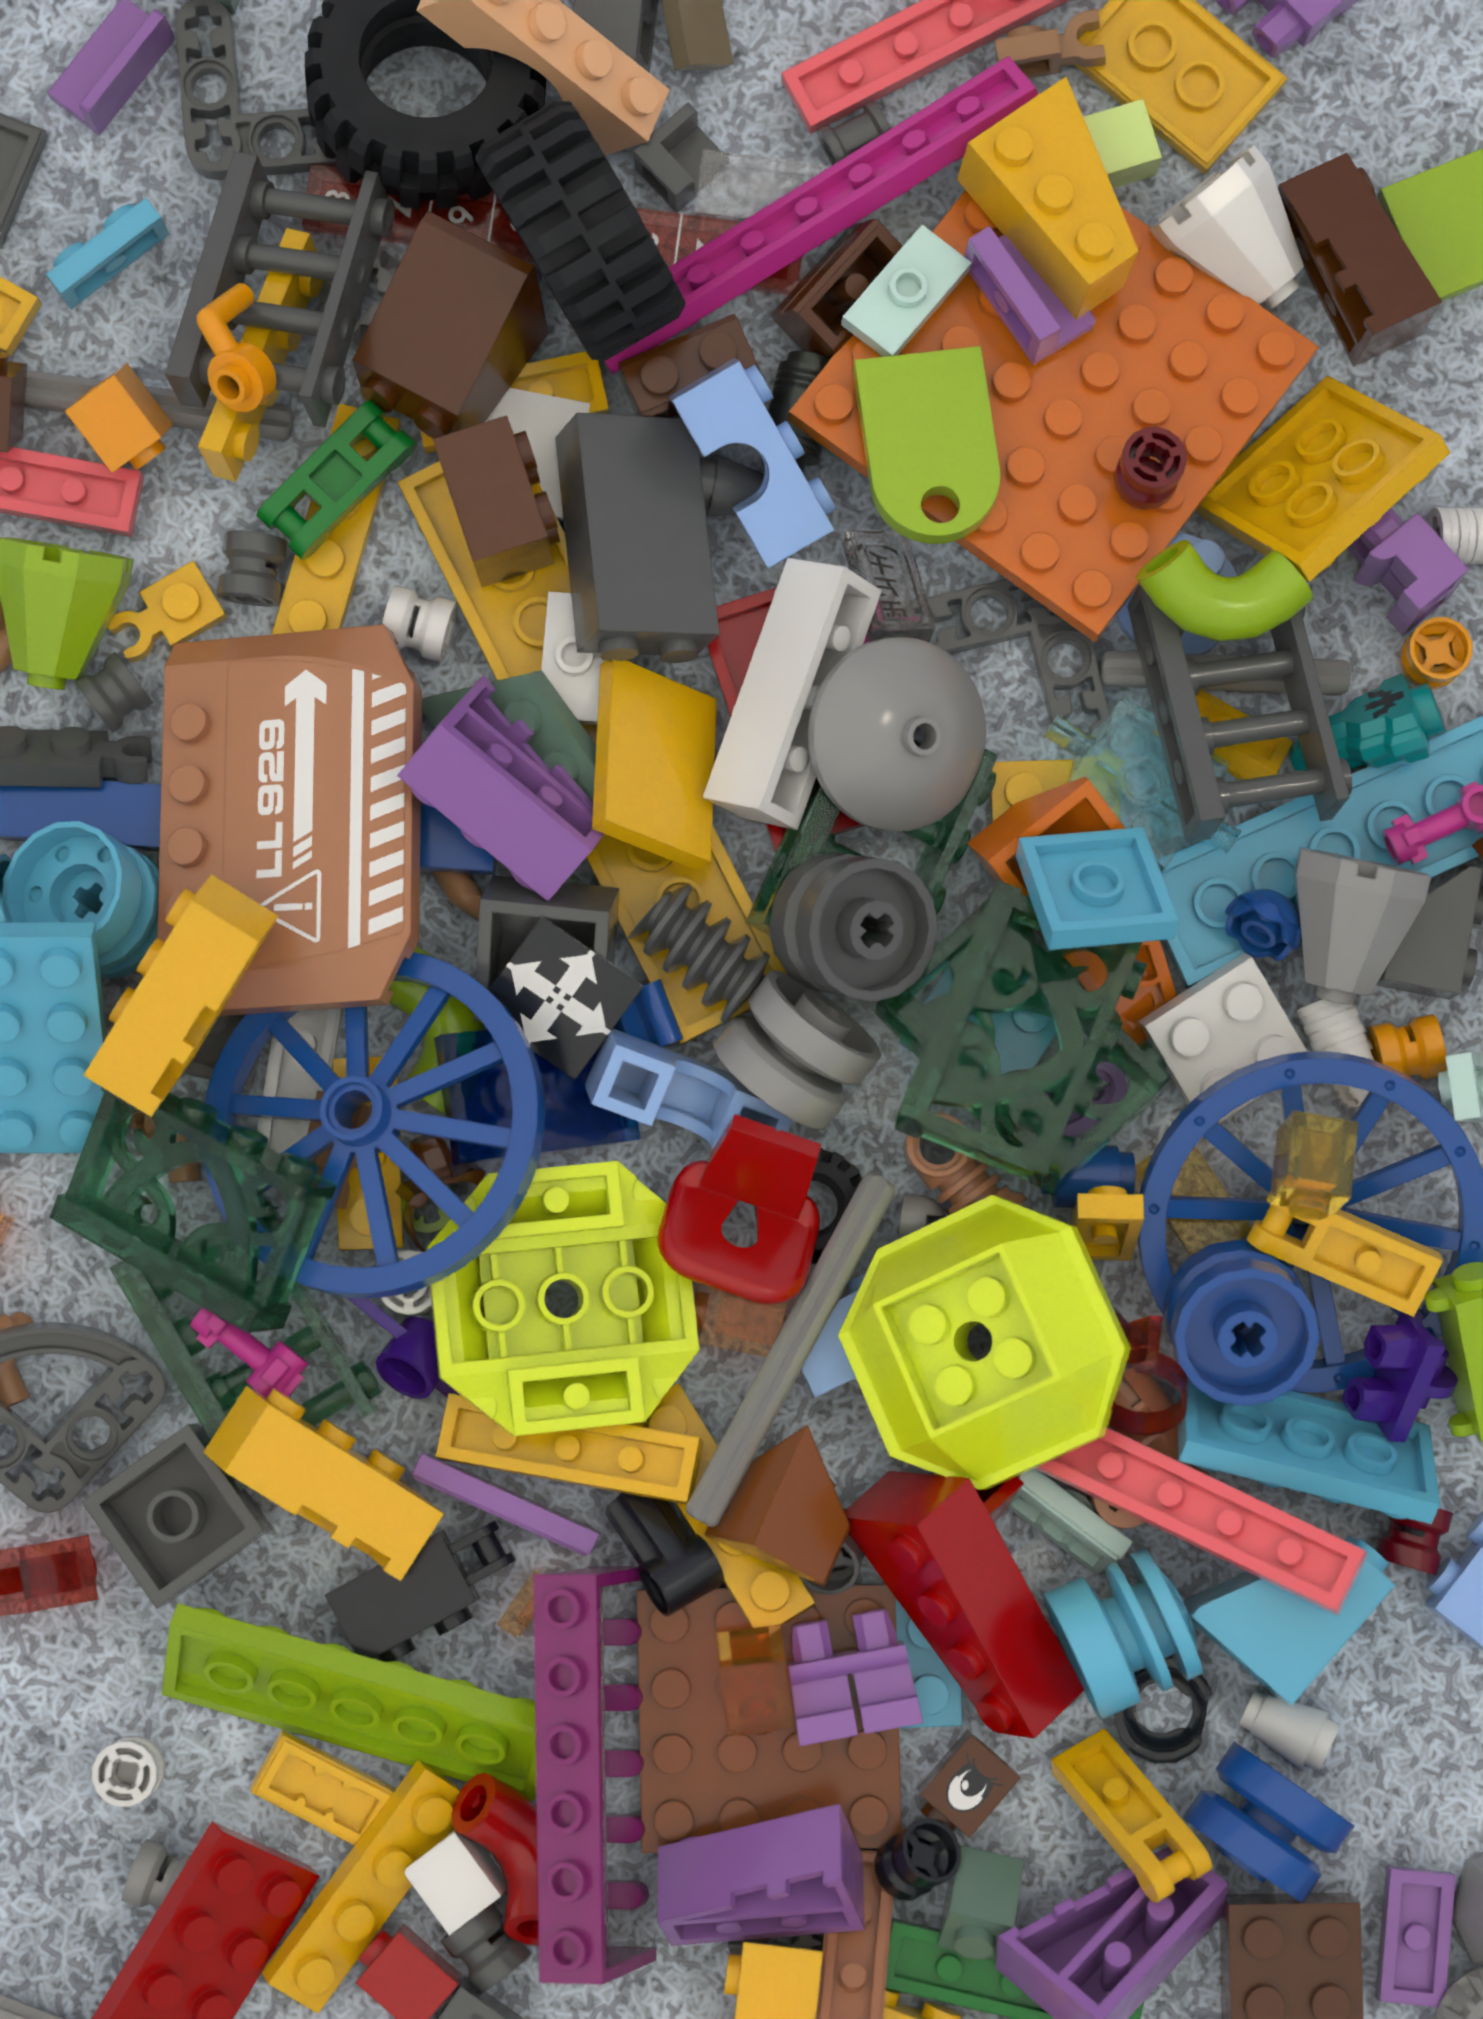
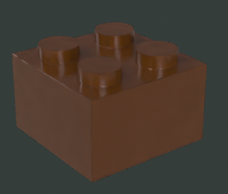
[433,415,560,588]
[1219,1892,1363,2019]

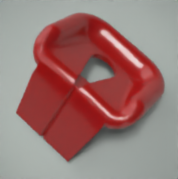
[657,1114,821,1304]

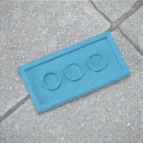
[0,922,118,1153]
[1176,1368,1440,1524]

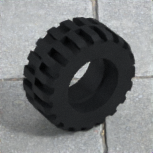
[305,0,547,209]
[475,101,686,360]

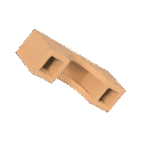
[416,0,670,156]

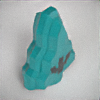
[1289,673,1446,771]

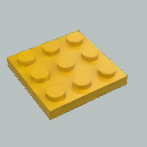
[1197,375,1451,582]

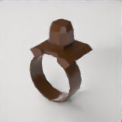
[395,1135,486,1252]

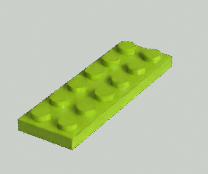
[162,1603,537,1801]

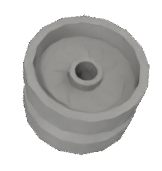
[713,970,882,1130]

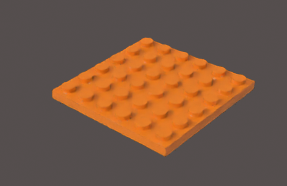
[787,190,1319,642]

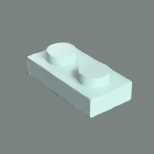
[1438,1052,1483,1123]

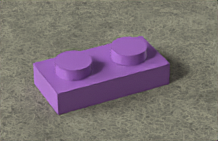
[1375,1865,1456,2007]

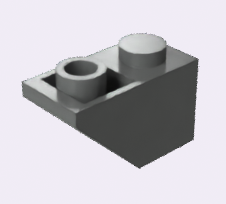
[1376,866,1483,1000]

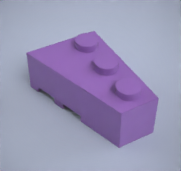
[397,675,604,902]
[995,1847,1229,2019]

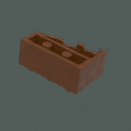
[1277,153,1442,367]

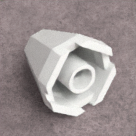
[1149,145,1304,310]

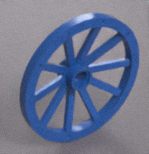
[201,952,545,1298]
[1137,1051,1483,1393]

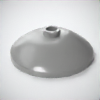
[808,637,986,831]

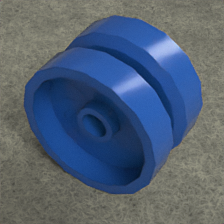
[1163,1239,1320,1406]
[1182,1741,1355,1903]

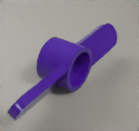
[345,1297,460,1399]

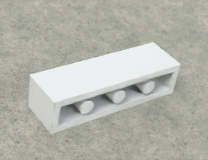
[703,558,882,830]

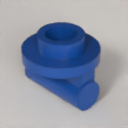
[617,979,684,1047]

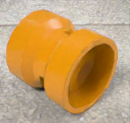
[1399,617,1473,690]
[1368,1014,1447,1080]

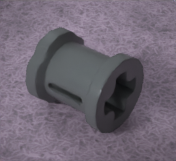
[817,101,891,165]

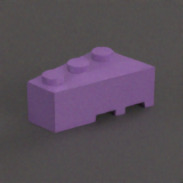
[657,1804,865,1946]

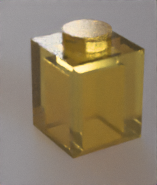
[1269,1110,1358,1220]

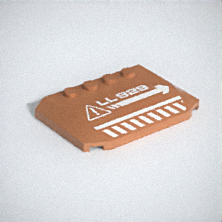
[157,624,422,1016]

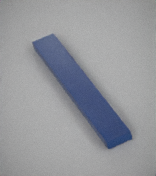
[0,780,497,875]

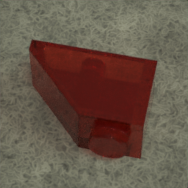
[0,1535,98,1616]

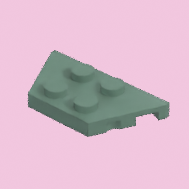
[422,670,596,884]

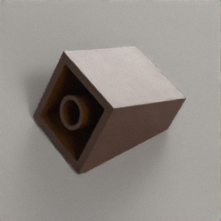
[352,211,549,439]

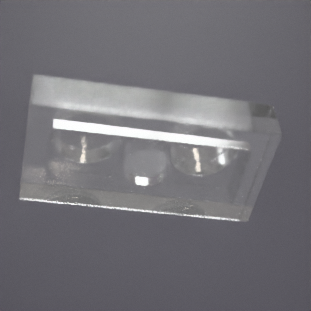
[695,149,827,222]

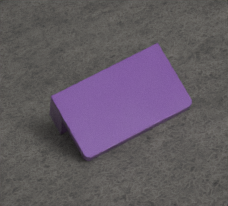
[47,0,176,136]
[964,226,1095,365]

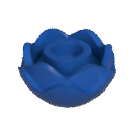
[1225,889,1301,961]

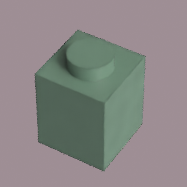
[937,1845,1024,1960]

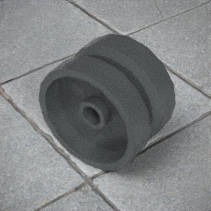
[769,852,938,1002]

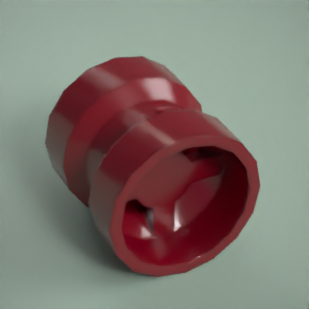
[1114,427,1187,510]
[1375,1508,1454,1576]

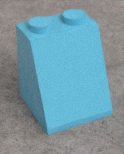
[1183,1535,1395,1706]

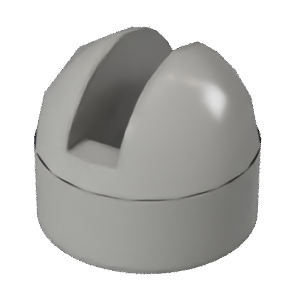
[898,1193,946,1239]

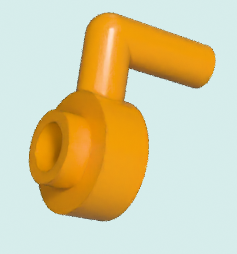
[196,283,277,412]

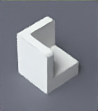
[405,1829,506,1935]

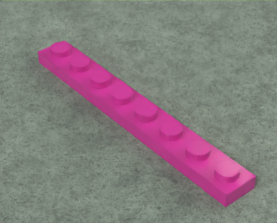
[603,56,1039,374]

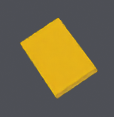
[1073,0,1287,175]
[592,660,717,871]

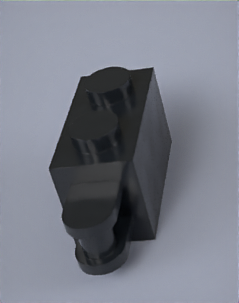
[325,1520,516,1662]

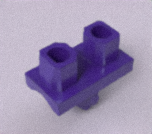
[1342,1309,1458,1442]

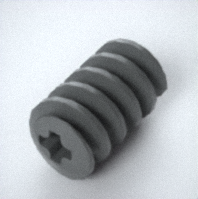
[628,883,770,1023]

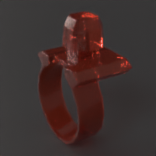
[1109,1311,1189,1436]

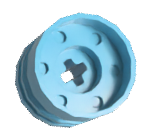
[2,821,159,979]
[1043,1548,1203,1721]

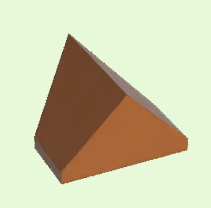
[705,1425,851,1587]

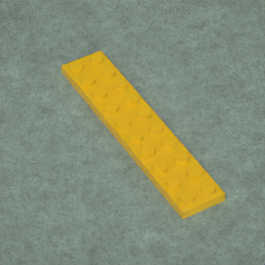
[397,433,787,1046]

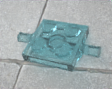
[1043,695,1241,873]

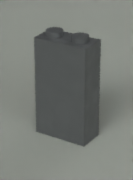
[555,413,719,663]

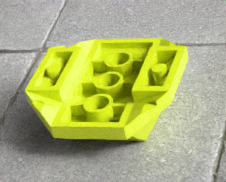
[426,1161,699,1436]
[838,1195,1131,1490]

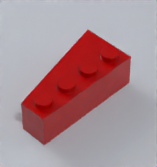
[844,1471,1085,1739]

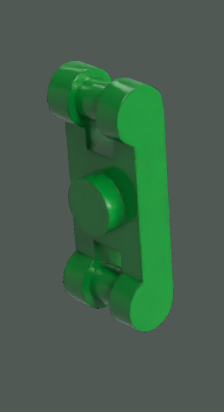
[256,399,417,560]

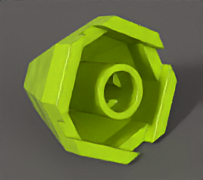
[0,537,134,690]

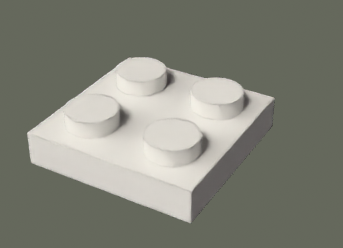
[1138,952,1308,1123]

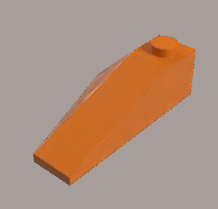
[967,777,1177,1049]

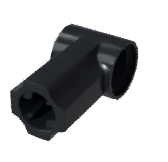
[605,1493,724,1617]

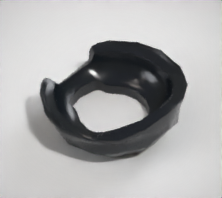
[1114,1656,1212,1764]

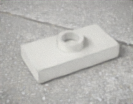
[541,591,606,725]

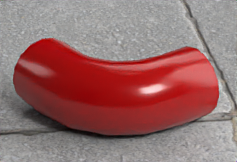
[452,1773,539,1946]

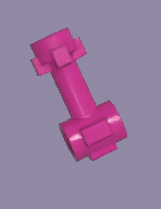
[1382,781,1483,866]
[190,1296,309,1398]

